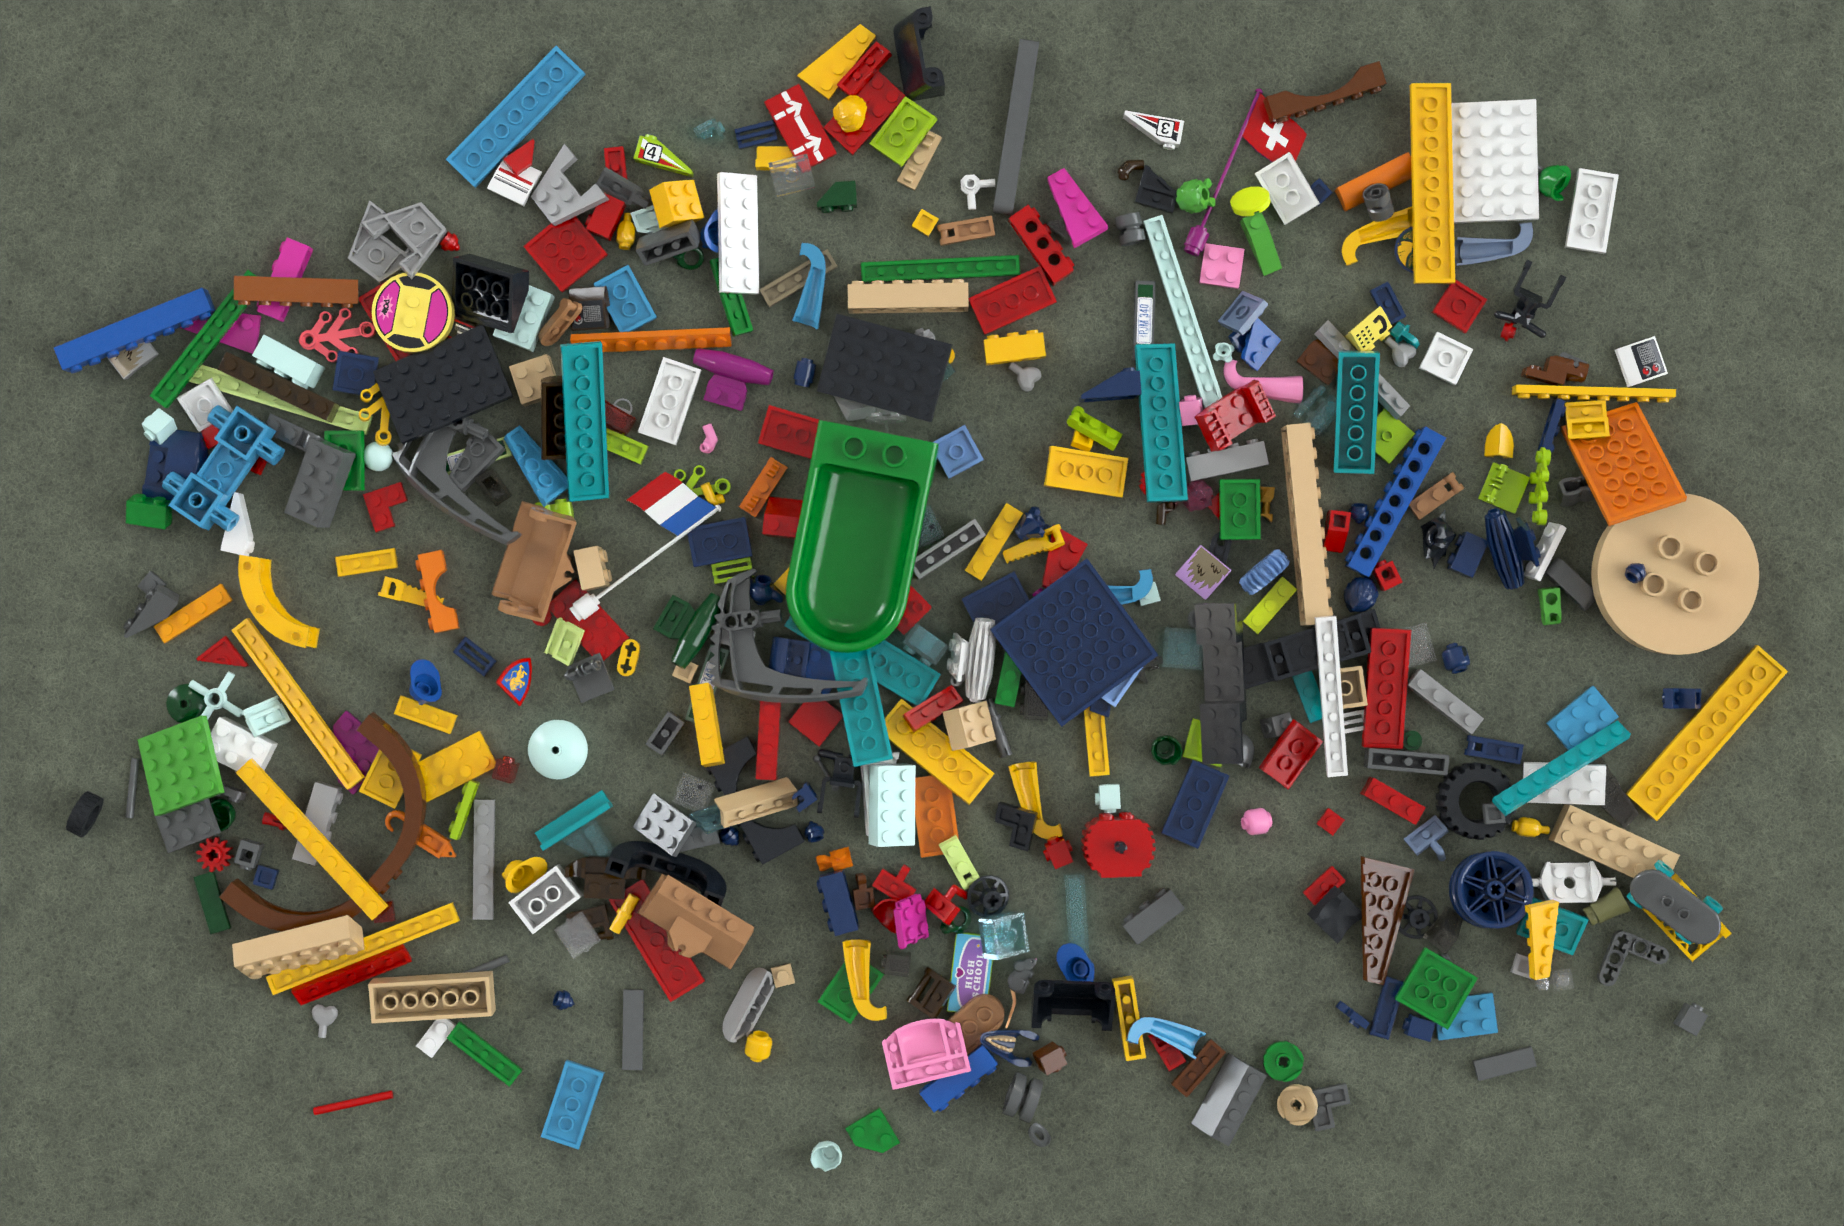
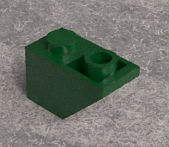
[817,181,857,213]

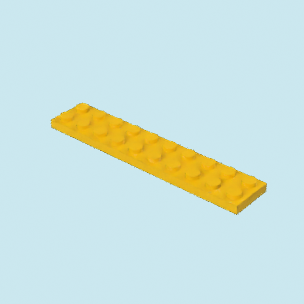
[1410,83,1455,284]
[1625,645,1788,821]

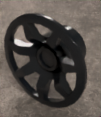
[967,875,1009,918]
[1399,895,1438,939]

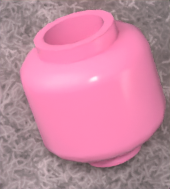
[1241,808,1272,835]

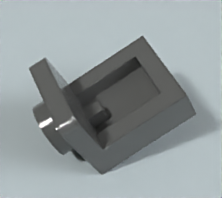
[1260,712,1292,739]

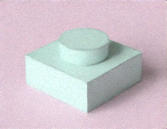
[1139,582,1161,606]

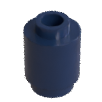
[793,358,816,388]

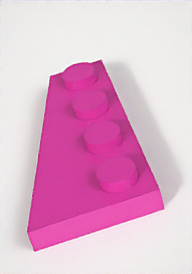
[1047,168,1108,248]
[180,314,261,354]

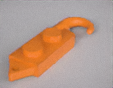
[385,810,456,858]

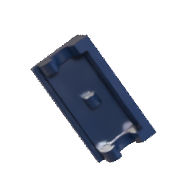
[792,781,819,812]

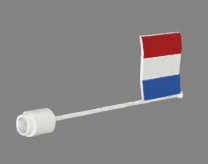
[569,472,721,621]

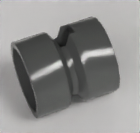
[1363,183,1394,222]
[1115,212,1146,246]

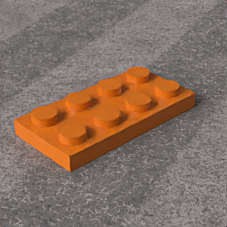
[915,775,959,858]

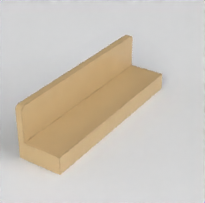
[714,777,798,828]

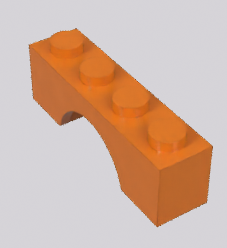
[415,550,460,633]

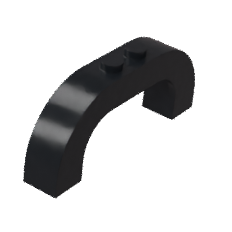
[604,841,727,907]

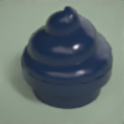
[1349,503,1369,524]
[1625,563,1646,584]
[804,821,824,843]
[719,826,739,846]
[553,990,574,1010]

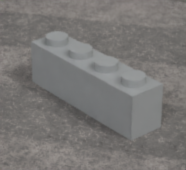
[1185,439,1269,482]
[913,519,986,580]
[1407,669,1484,734]
[292,781,343,866]

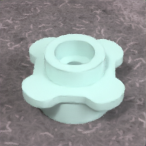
[1213,342,1234,363]

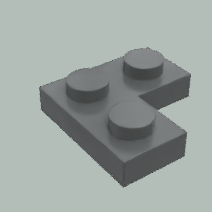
[1312,1083,1351,1131]

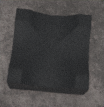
[1307,886,1362,944]

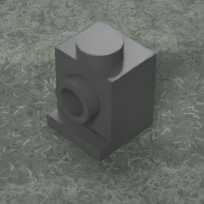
[234,838,265,870]

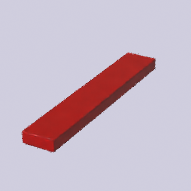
[292,944,412,1006]

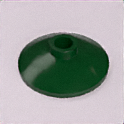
[167,684,206,723]

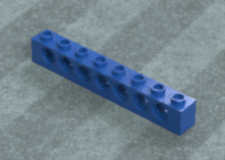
[1345,426,1446,577]

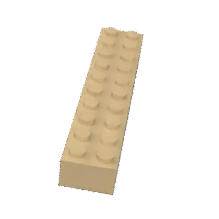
[1281,423,1333,626]

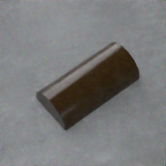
[541,376,566,460]

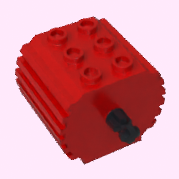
[1081,812,1156,878]

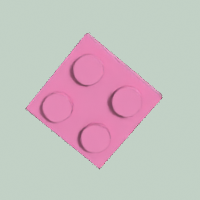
[1199,243,1245,289]

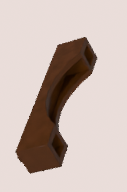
[1263,61,1387,124]

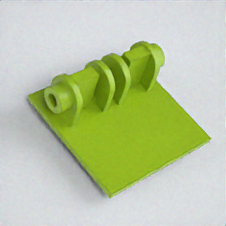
[1478,462,1530,514]

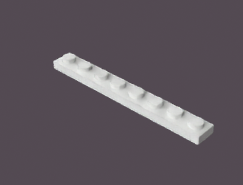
[1315,615,1348,777]

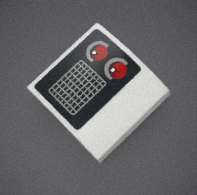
[1615,336,1668,387]

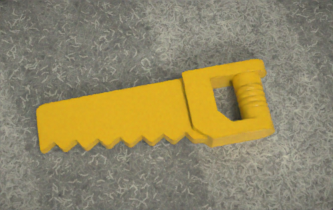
[1003,524,1065,564]
[378,576,444,607]

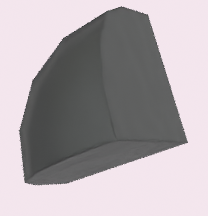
[1238,733,1255,769]

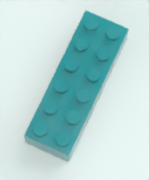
[1333,350,1380,474]

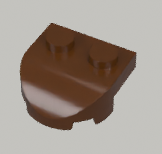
[1296,339,1338,386]

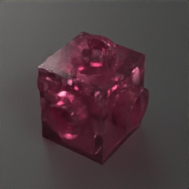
[1183,480,1214,512]

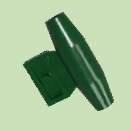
[653,593,721,669]

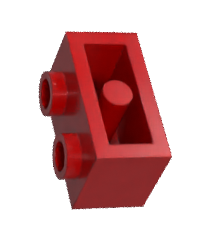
[585,193,627,241]

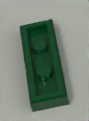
[193,872,231,935]

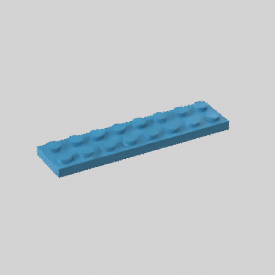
[446,46,586,188]

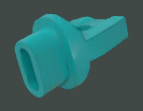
[1390,322,1420,349]

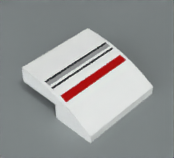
[487,155,542,206]

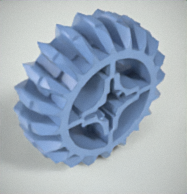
[1239,549,1290,595]

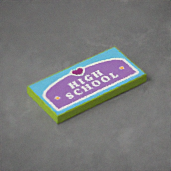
[947,932,996,1012]

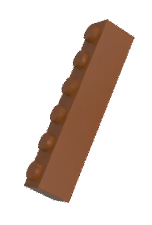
[233,276,358,308]

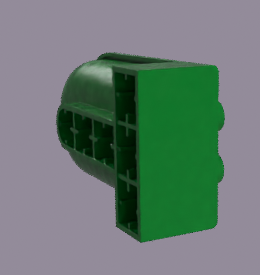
[786,420,939,653]

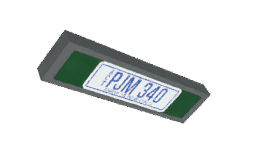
[1132,281,1156,361]

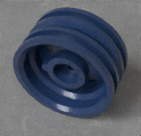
[1449,851,1534,928]

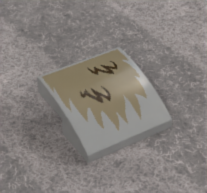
[107,342,159,380]

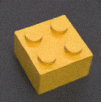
[649,180,704,228]

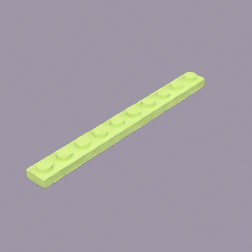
[189,365,373,435]

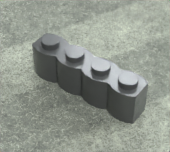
[1556,474,1595,507]

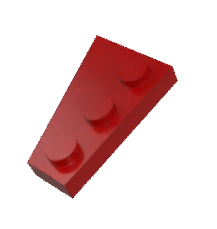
[1042,525,1088,588]

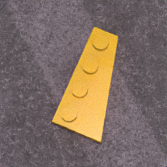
[1525,899,1559,980]

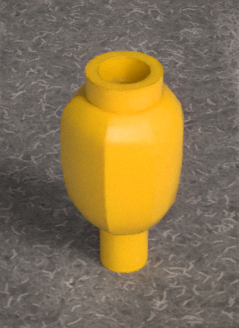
[616,213,635,250]
[1512,817,1550,837]

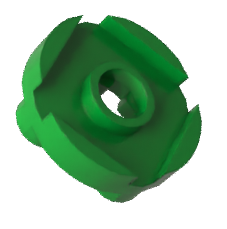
[1263,1041,1304,1082]

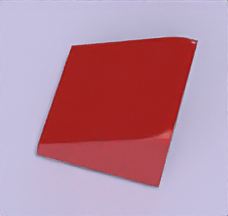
[201,425,220,450]

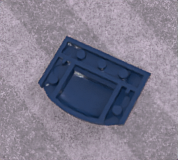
[142,430,209,509]

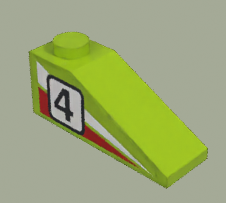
[634,134,694,178]

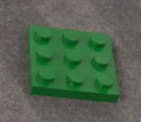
[1394,947,1478,1030]

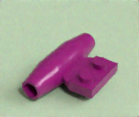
[693,348,774,411]

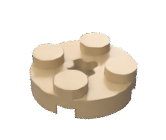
[1277,1084,1318,1126]

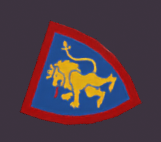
[496,658,532,706]

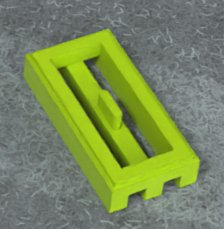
[711,557,754,584]

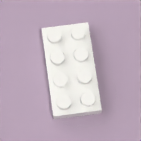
[1565,168,1619,254]
[638,357,702,445]
[1523,762,1606,805]

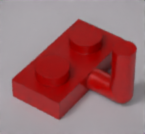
[925,885,968,925]

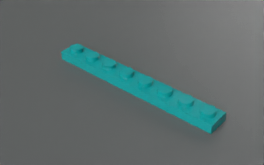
[1492,720,1631,816]

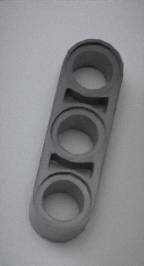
[1544,558,1596,612]

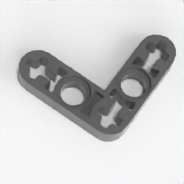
[1597,930,1669,986]

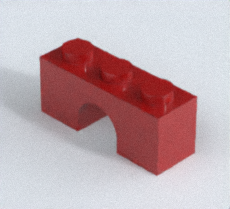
[1360,777,1426,825]

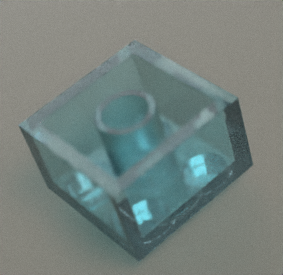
[902,623,949,667]
[978,911,1030,960]

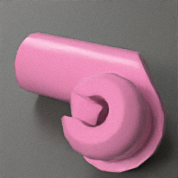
[700,424,718,453]

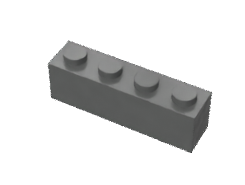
[1364,747,1449,775]

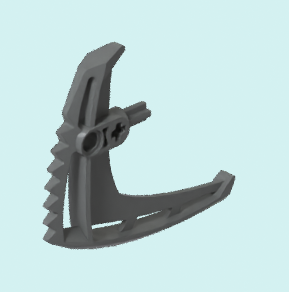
[392,417,522,545]
[709,569,868,703]

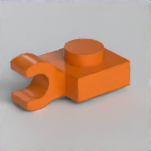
[816,847,853,871]

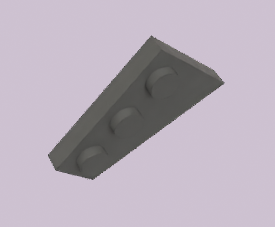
[450,422,506,492]

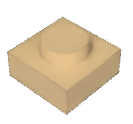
[672,662,699,684]
[771,963,795,988]

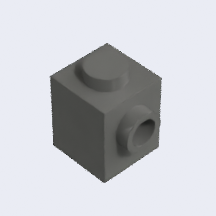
[1673,1003,1708,1036]

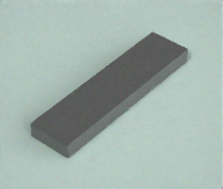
[622,989,644,1070]

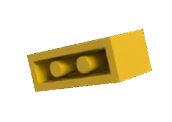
[983,330,1046,366]

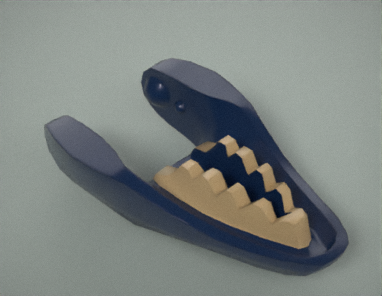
[980,1030,1040,1067]

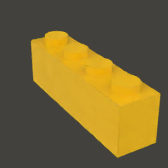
[689,682,725,767]
[1112,976,1146,1061]

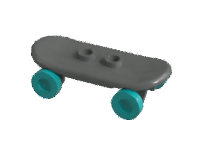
[1627,860,1723,945]

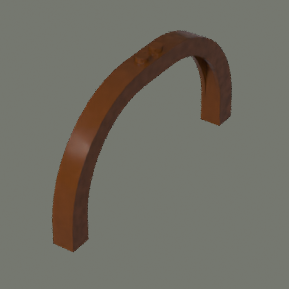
[219,712,426,932]

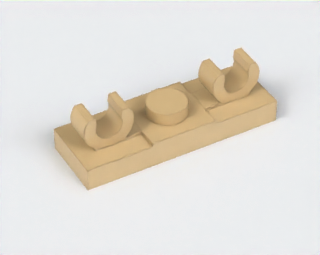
[897,131,942,191]

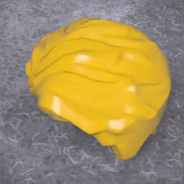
[833,95,867,132]

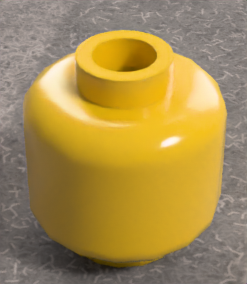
[745,1030,772,1062]

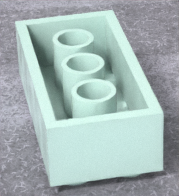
[869,763,916,847]

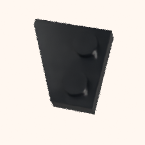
[1134,165,1177,214]

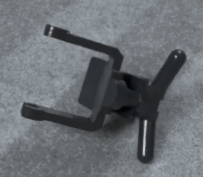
[1494,260,1566,338]
[817,749,862,818]

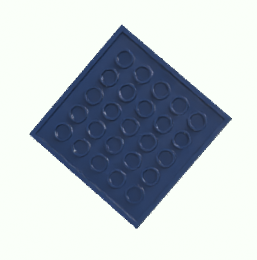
[990,558,1158,727]

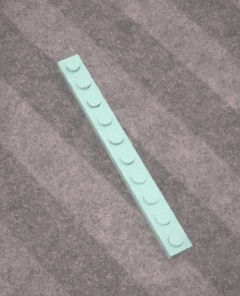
[1143,215,1222,409]

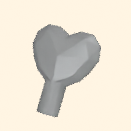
[1384,336,1416,367]
[1008,362,1041,392]
[312,1004,338,1038]

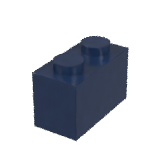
[1446,532,1488,578]

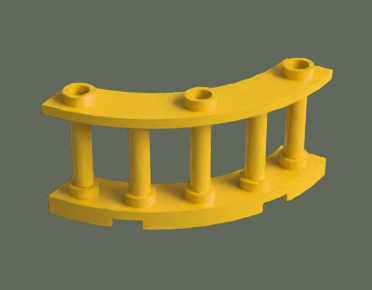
[238,555,320,648]

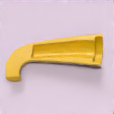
[1342,206,1413,266]
[1008,761,1063,839]
[842,939,887,1021]

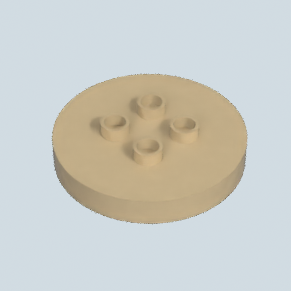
[1591,494,1759,655]

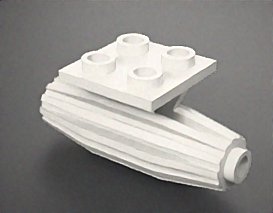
[947,618,996,703]

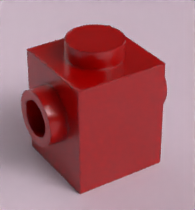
[1043,836,1073,869]

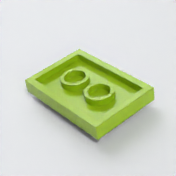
[869,96,937,167]

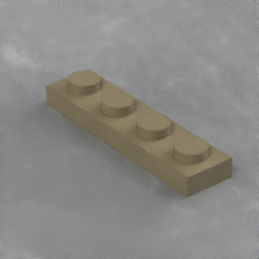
[759,249,838,307]

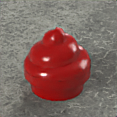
[439,231,460,251]

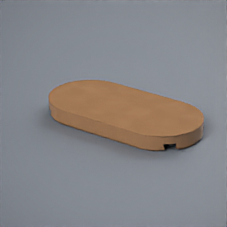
[946,994,1004,1055]

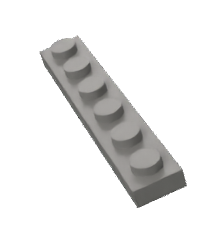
[1314,320,1410,420]
[473,799,495,920]

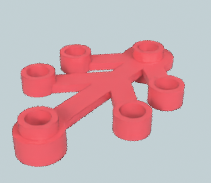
[299,308,376,363]

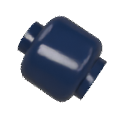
[1441,643,1470,674]

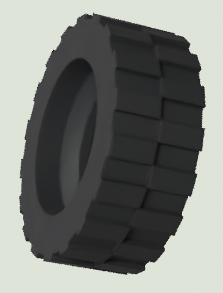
[66,791,104,838]

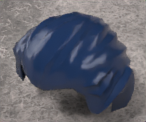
[1344,577,1379,612]

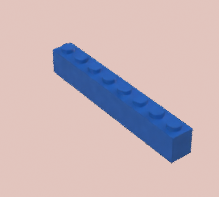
[54,288,216,373]

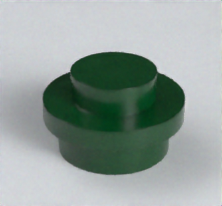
[1403,731,1422,751]

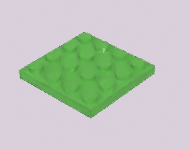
[137,716,225,816]

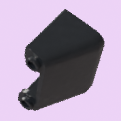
[893,6,945,101]
[1031,980,1115,1031]

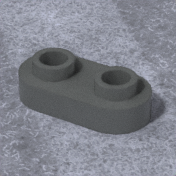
[217,783,247,803]

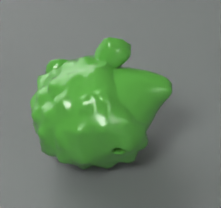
[1176,178,1215,214]

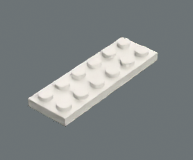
[717,172,759,295]

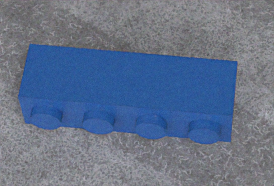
[919,1044,998,1112]

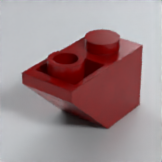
[1323,510,1351,553]

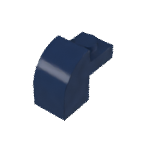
[1662,688,1701,709]

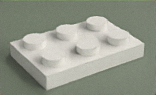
[1255,152,1320,225]

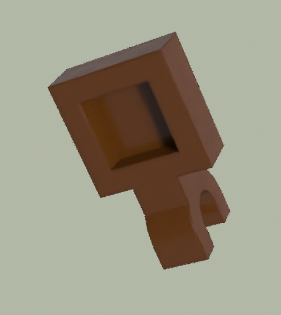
[852,873,875,910]

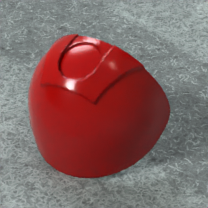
[871,899,898,934]

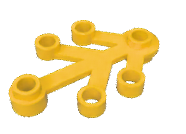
[358,383,392,446]

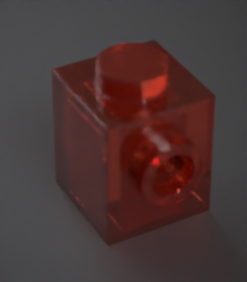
[492,756,520,784]

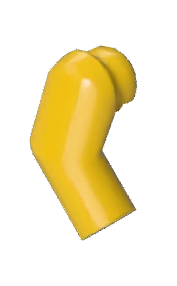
[701,482,725,506]

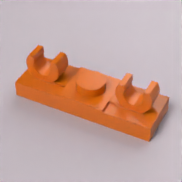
[739,457,788,518]

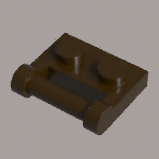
[566,904,614,949]
[906,966,956,1019]

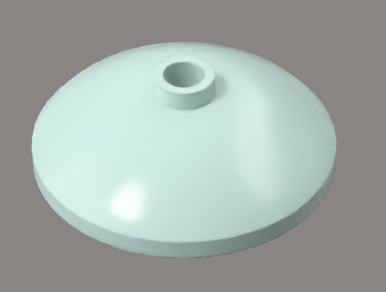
[528,720,588,779]

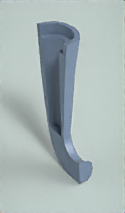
[1454,222,1533,266]

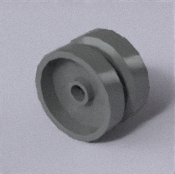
[1002,1072,1043,1123]

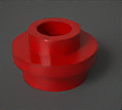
[1501,322,1517,342]

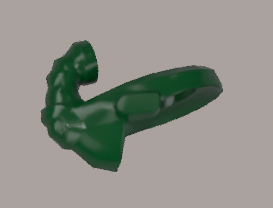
[672,247,704,270]
[940,906,971,934]

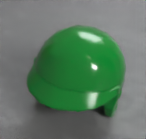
[1538,165,1571,201]

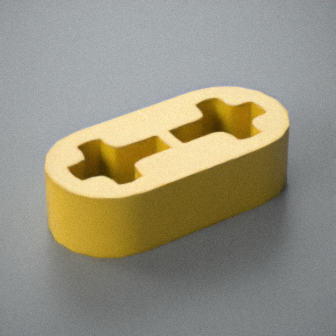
[617,639,640,676]

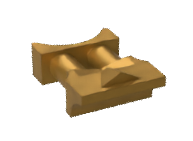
[1260,487,1275,523]

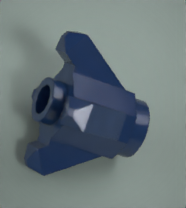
[1014,507,1050,541]

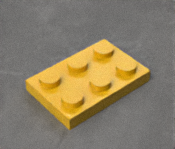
[359,749,422,809]

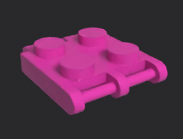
[894,894,929,949]

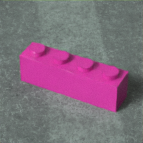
[257,238,313,322]

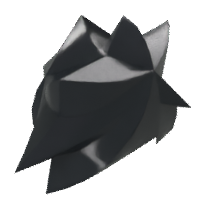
[1420,509,1457,569]

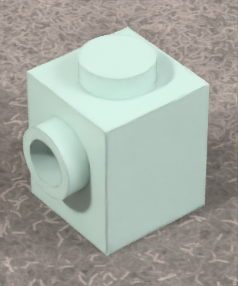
[142,408,177,445]
[1095,784,1121,813]

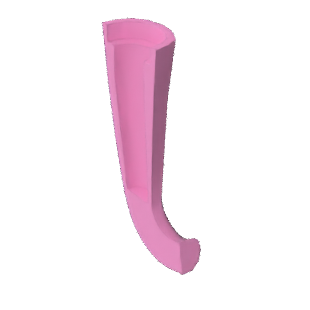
[1224,360,1303,404]

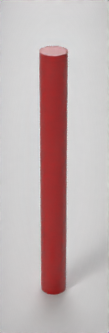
[313,1090,393,1115]

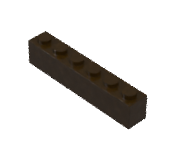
[217,352,340,423]

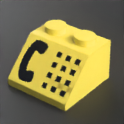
[1344,306,1392,351]

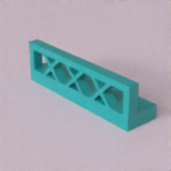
[535,790,613,851]

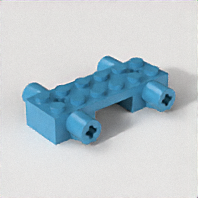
[162,405,285,532]

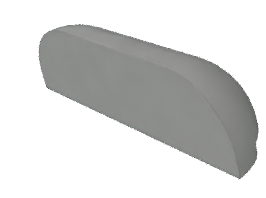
[723,967,774,1042]

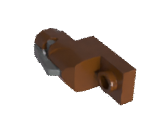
[1521,352,1589,386]

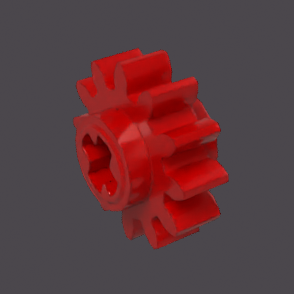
[196,837,234,872]

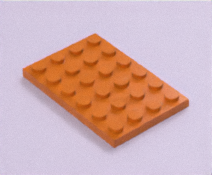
[1561,402,1687,526]

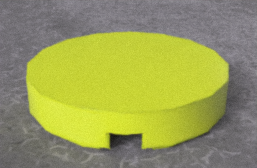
[1230,187,1271,216]

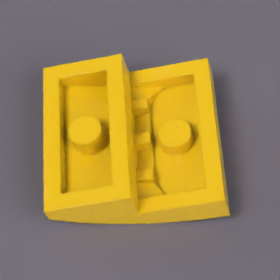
[1564,400,1610,440]

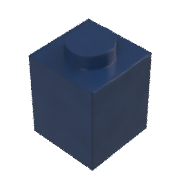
[1402,1014,1436,1042]

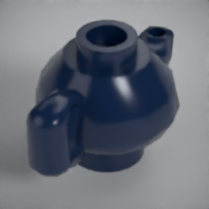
[750,575,783,605]

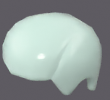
[364,442,393,471]
[810,1141,842,1172]

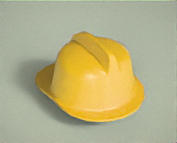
[502,857,547,893]

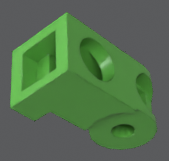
[1537,587,1561,625]

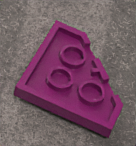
[333,711,379,795]

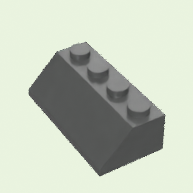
[1191,1053,1267,1146]

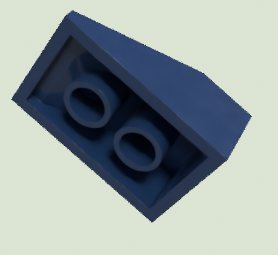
[1079,367,1142,403]

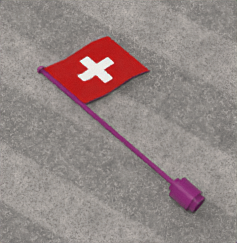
[1184,88,1307,256]

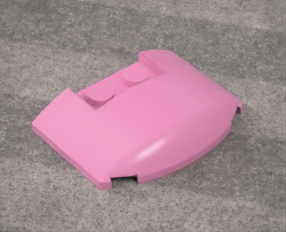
[882,1019,971,1090]

